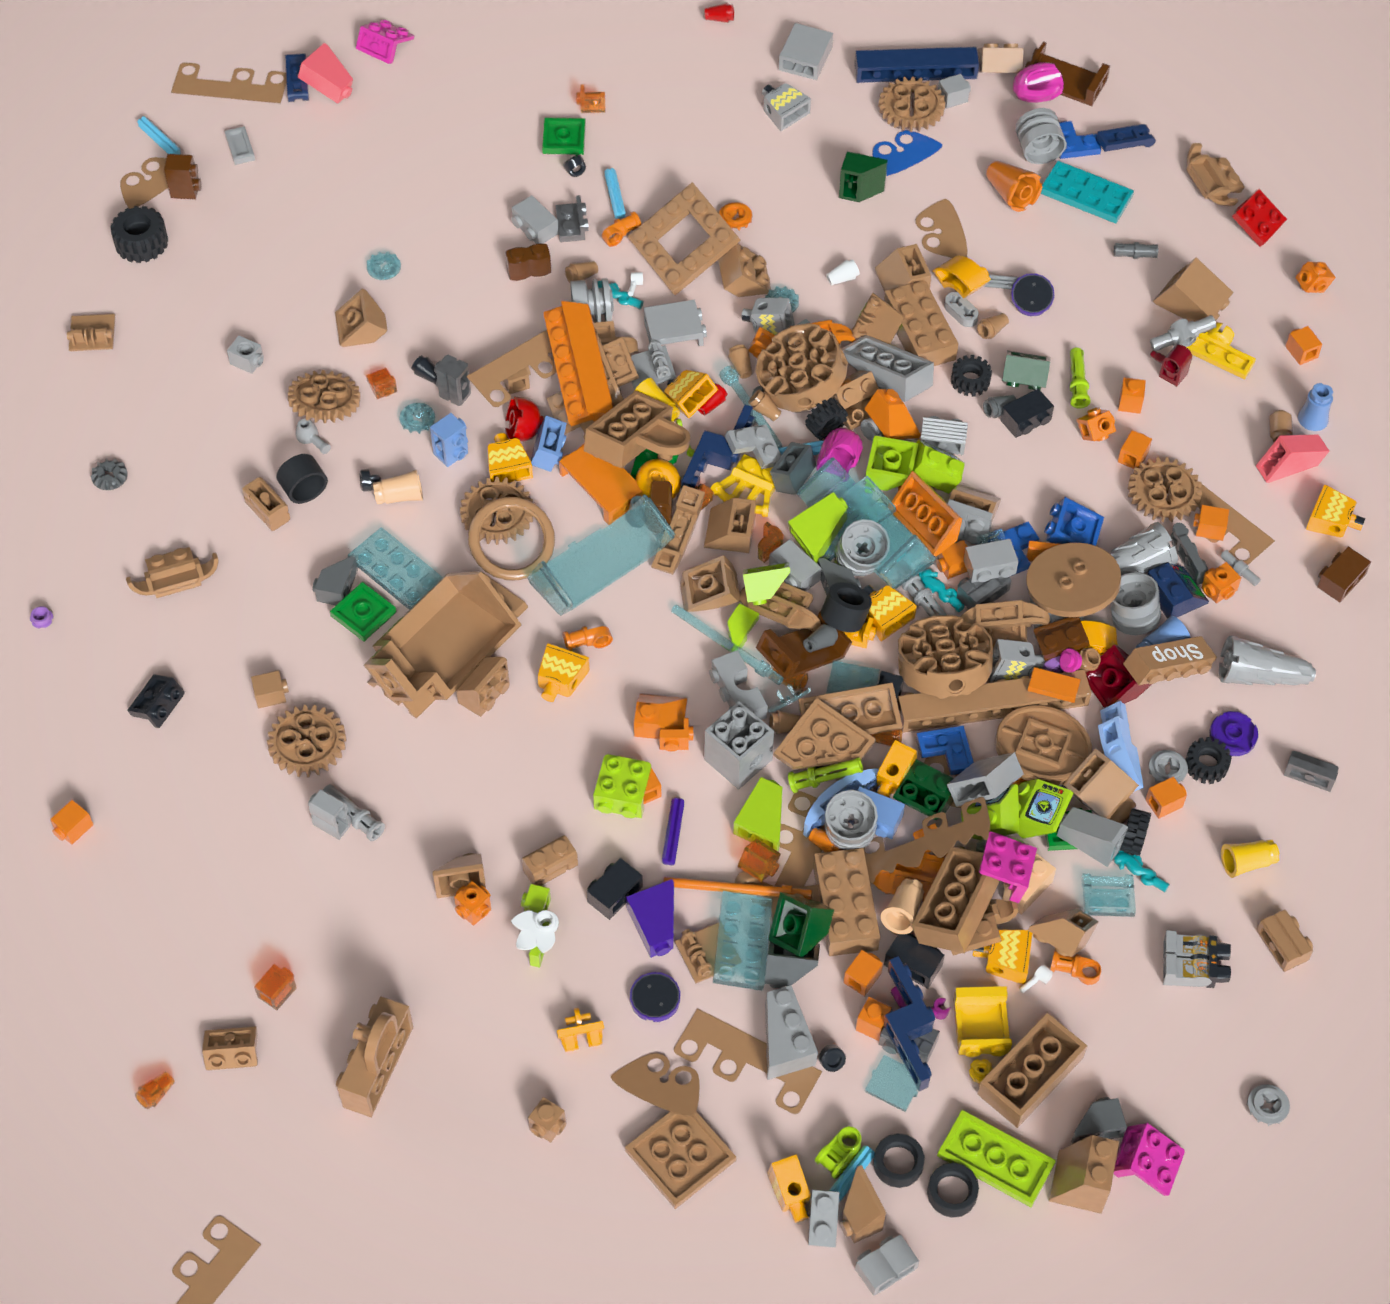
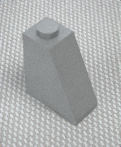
[1057,807,1128,867]

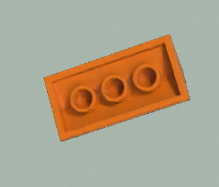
[887,471,962,557]

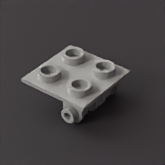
[631,340,676,390]

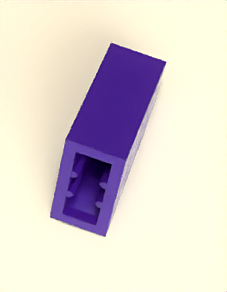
[626,879,674,958]

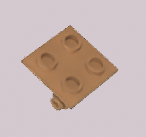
[852,293,905,345]
[67,314,115,351]
[674,922,741,984]

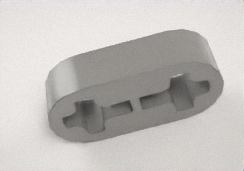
[944,292,979,327]

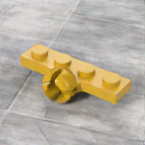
[1187,322,1256,380]

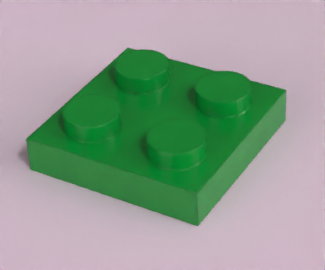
[542,118,586,155]
[330,582,397,642]

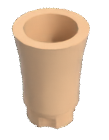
[373,469,423,504]
[881,879,924,934]

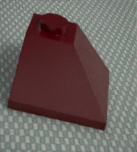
[1085,644,1152,708]

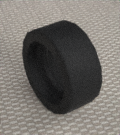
[873,1133,925,1188]
[927,1163,979,1218]

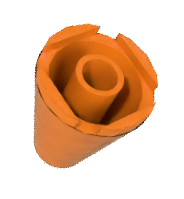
[986,161,1042,212]

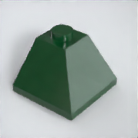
[768,892,834,957]

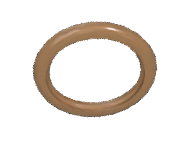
[468,497,555,580]

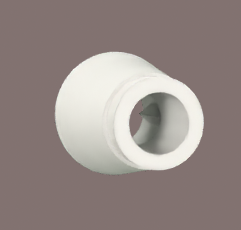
[826,259,860,286]

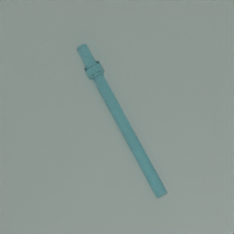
[671,604,784,685]

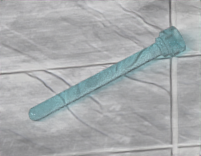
[719,366,782,448]

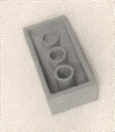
[842,335,934,402]

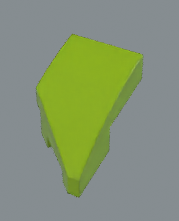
[727,603,759,652]

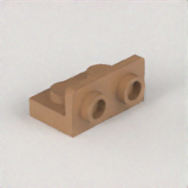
[202,1026,258,1070]

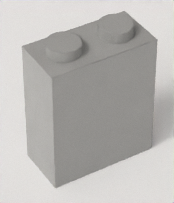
[779,23,833,80]
[947,752,1024,806]

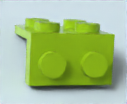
[593,754,651,819]

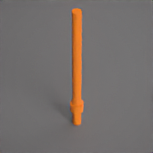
[663,877,812,900]

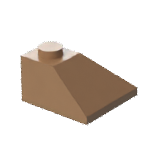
[335,288,388,347]
[432,853,486,899]
[840,1165,886,1243]

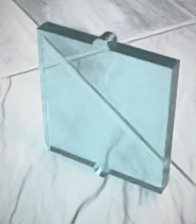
[865,1055,918,1112]

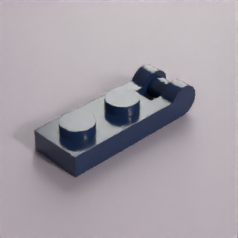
[285,53,309,102]
[1096,124,1156,152]

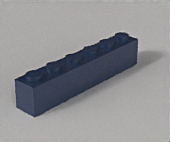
[855,47,979,83]

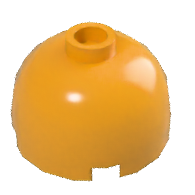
[636,459,681,503]

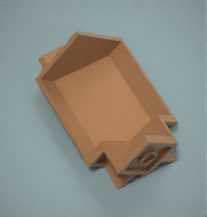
[364,571,528,719]

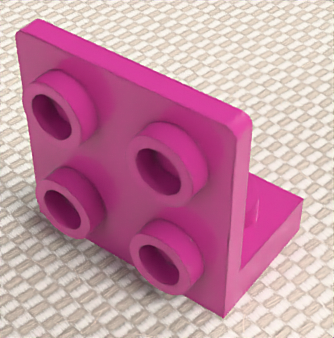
[356,20,414,64]
[979,832,1037,903]
[1114,1123,1185,1196]

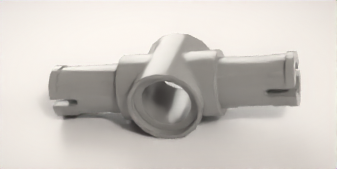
[1150,315,1216,351]

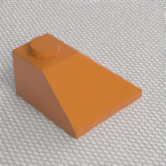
[865,389,921,440]
[634,694,687,739]

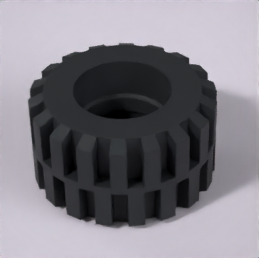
[110,206,168,263]

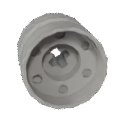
[1015,108,1067,164]
[570,278,614,322]
[836,519,890,576]
[1110,572,1161,636]
[825,790,878,850]

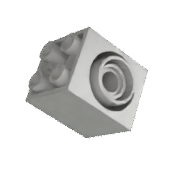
[704,701,774,790]

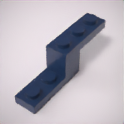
[681,404,756,490]
[883,956,935,1092]

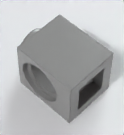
[227,336,264,374]

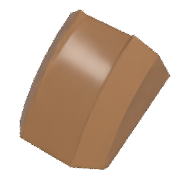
[680,555,740,612]

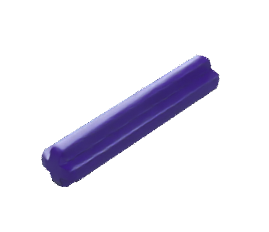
[662,798,684,866]

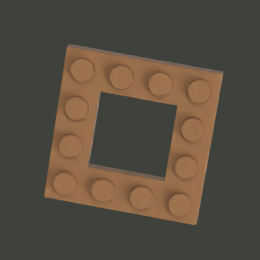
[627,182,741,295]

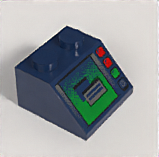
[1148,563,1209,619]

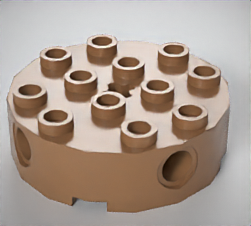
[755,323,848,412]
[898,615,993,699]

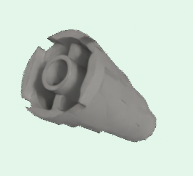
[1110,522,1178,576]
[1219,636,1316,685]

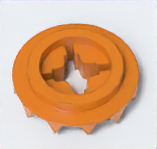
[719,202,752,230]

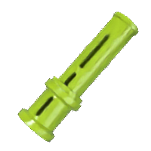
[1069,347,1091,409]
[788,757,863,793]

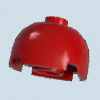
[505,397,544,442]

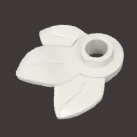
[511,910,559,953]

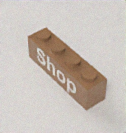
[1123,636,1217,685]

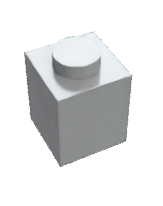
[938,74,971,109]

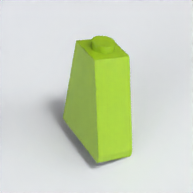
[788,492,848,564]
[733,777,783,854]

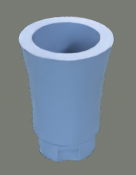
[1298,383,1333,431]
[1136,616,1190,648]

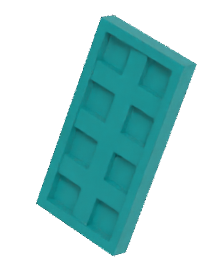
[1040,161,1134,224]

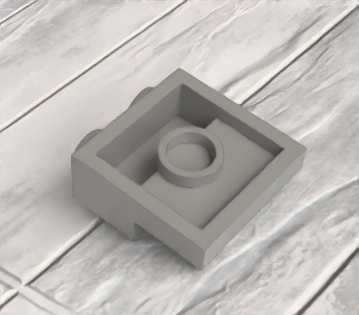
[948,499,993,545]

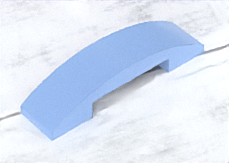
[803,768,879,838]

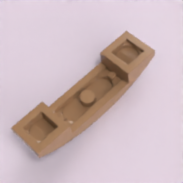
[651,485,705,575]

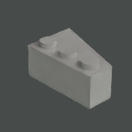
[765,985,818,1080]

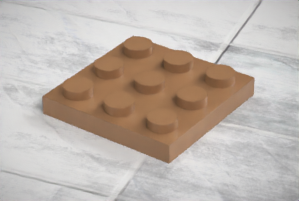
[625,1112,736,1209]

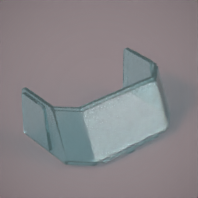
[797,457,936,589]
[527,494,675,616]

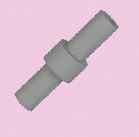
[1220,550,1261,586]

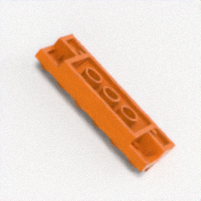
[543,301,614,427]

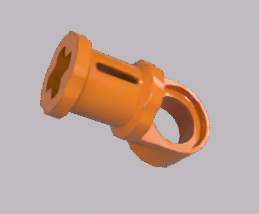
[602,211,642,247]
[563,626,613,651]
[1050,950,1101,985]

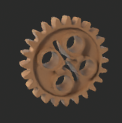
[878,77,945,132]
[288,370,360,423]
[1127,457,1203,522]
[460,477,533,545]
[267,704,347,777]

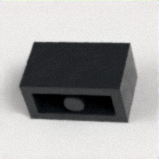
[1000,388,1054,438]
[587,858,643,920]
[884,933,945,989]

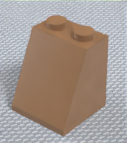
[1153,257,1233,322]
[1049,1135,1119,1214]

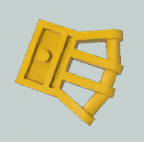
[710,454,776,517]

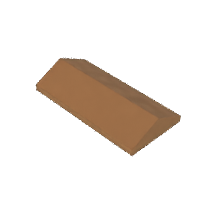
[798,683,903,735]

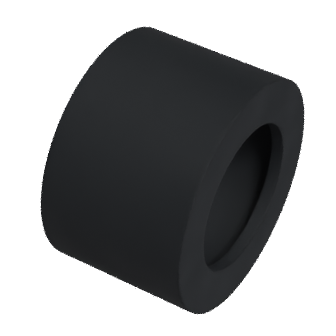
[276,454,328,504]
[821,582,872,632]

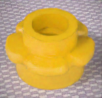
[969,1059,993,1084]

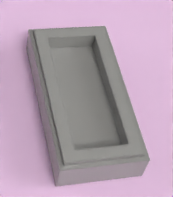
[225,126,255,165]

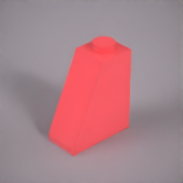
[298,43,353,103]
[1256,434,1329,483]

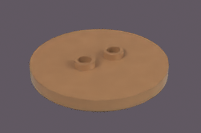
[1026,543,1121,617]
[995,705,1092,785]

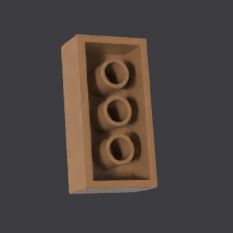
[884,280,959,366]
[912,847,1000,954]
[977,1013,1088,1128]

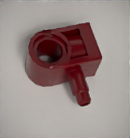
[1150,344,1192,387]

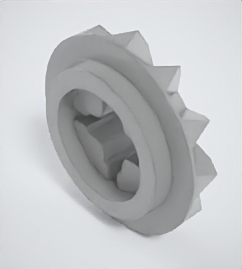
[1148,750,1188,782]
[1247,1084,1290,1126]

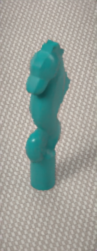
[597,281,644,309]
[919,569,965,612]
[1114,851,1170,892]

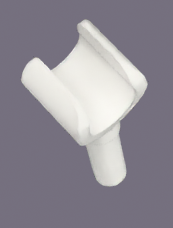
[628,272,643,296]
[1019,966,1053,993]

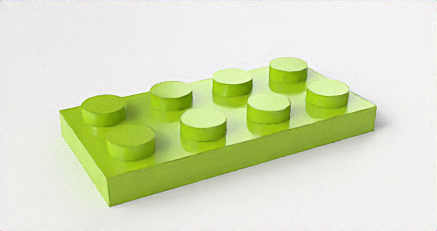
[937,1110,1056,1208]

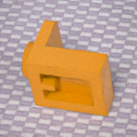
[844,617,877,648]

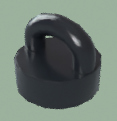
[563,154,586,177]
[359,469,381,492]
[818,1044,846,1072]

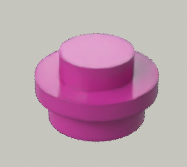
[1059,649,1082,673]

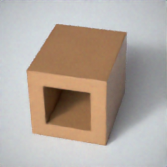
[251,671,289,709]

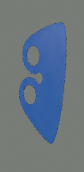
[873,131,943,176]

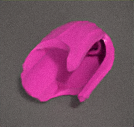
[1013,63,1064,103]
[816,428,863,481]

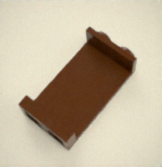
[1025,41,1110,106]
[756,611,852,680]

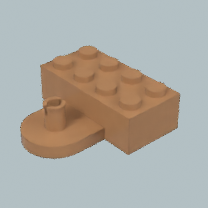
[584,391,690,468]
[771,848,880,956]
[336,996,413,1118]

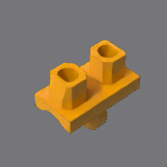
[556,1007,604,1052]

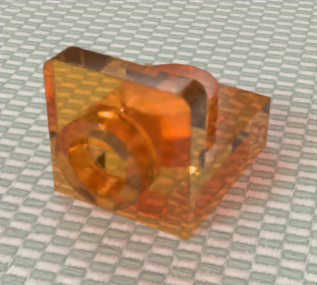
[576,84,605,113]
[366,368,397,399]
[758,522,783,563]

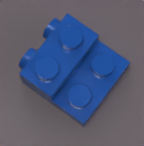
[1044,497,1104,546]

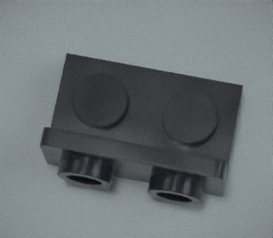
[127,674,185,728]

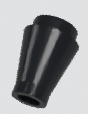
[411,355,437,385]

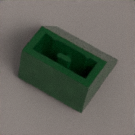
[839,151,888,202]
[893,759,954,820]

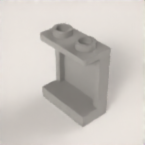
[644,300,707,346]

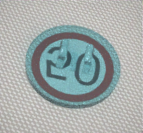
[767,684,811,713]

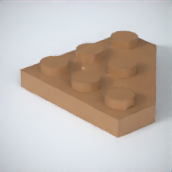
[773,698,876,770]

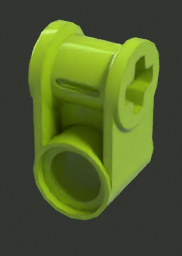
[814,1126,861,1179]

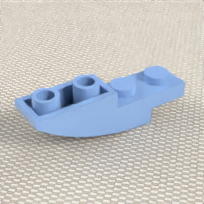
[1098,701,1143,791]

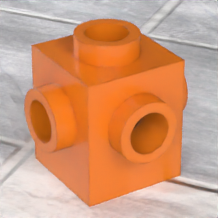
[1295,262,1336,293]
[1076,407,1116,441]
[1201,562,1242,603]
[454,881,491,926]

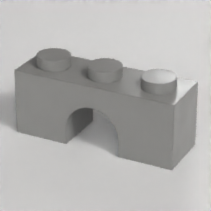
[709,650,768,720]

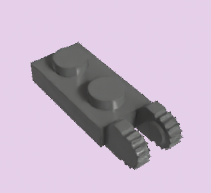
[1170,522,1208,585]

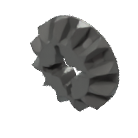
[91,458,128,490]

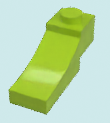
[521,884,551,968]

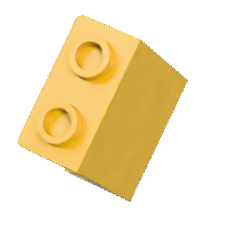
[953,986,1012,1057]

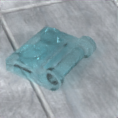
[1082,873,1136,917]

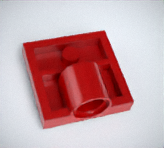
[1232,189,1287,247]

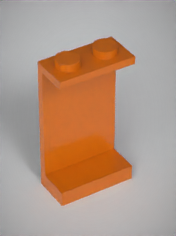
[559,444,645,526]

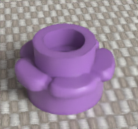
[30,606,54,629]

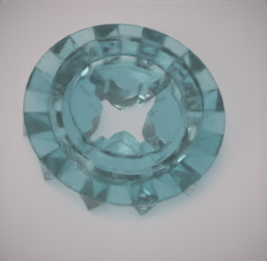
[367,251,401,280]
[765,286,799,313]
[399,403,435,434]

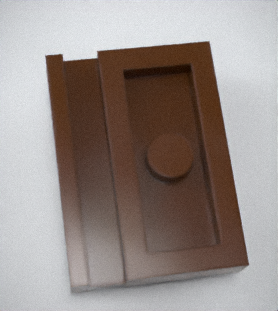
[1033,617,1090,661]

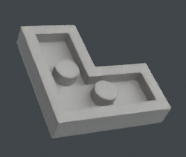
[725,424,781,469]

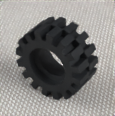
[951,355,992,397]
[805,398,848,440]
[1185,737,1232,784]
[1120,808,1151,856]

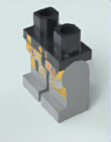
[1163,930,1231,988]

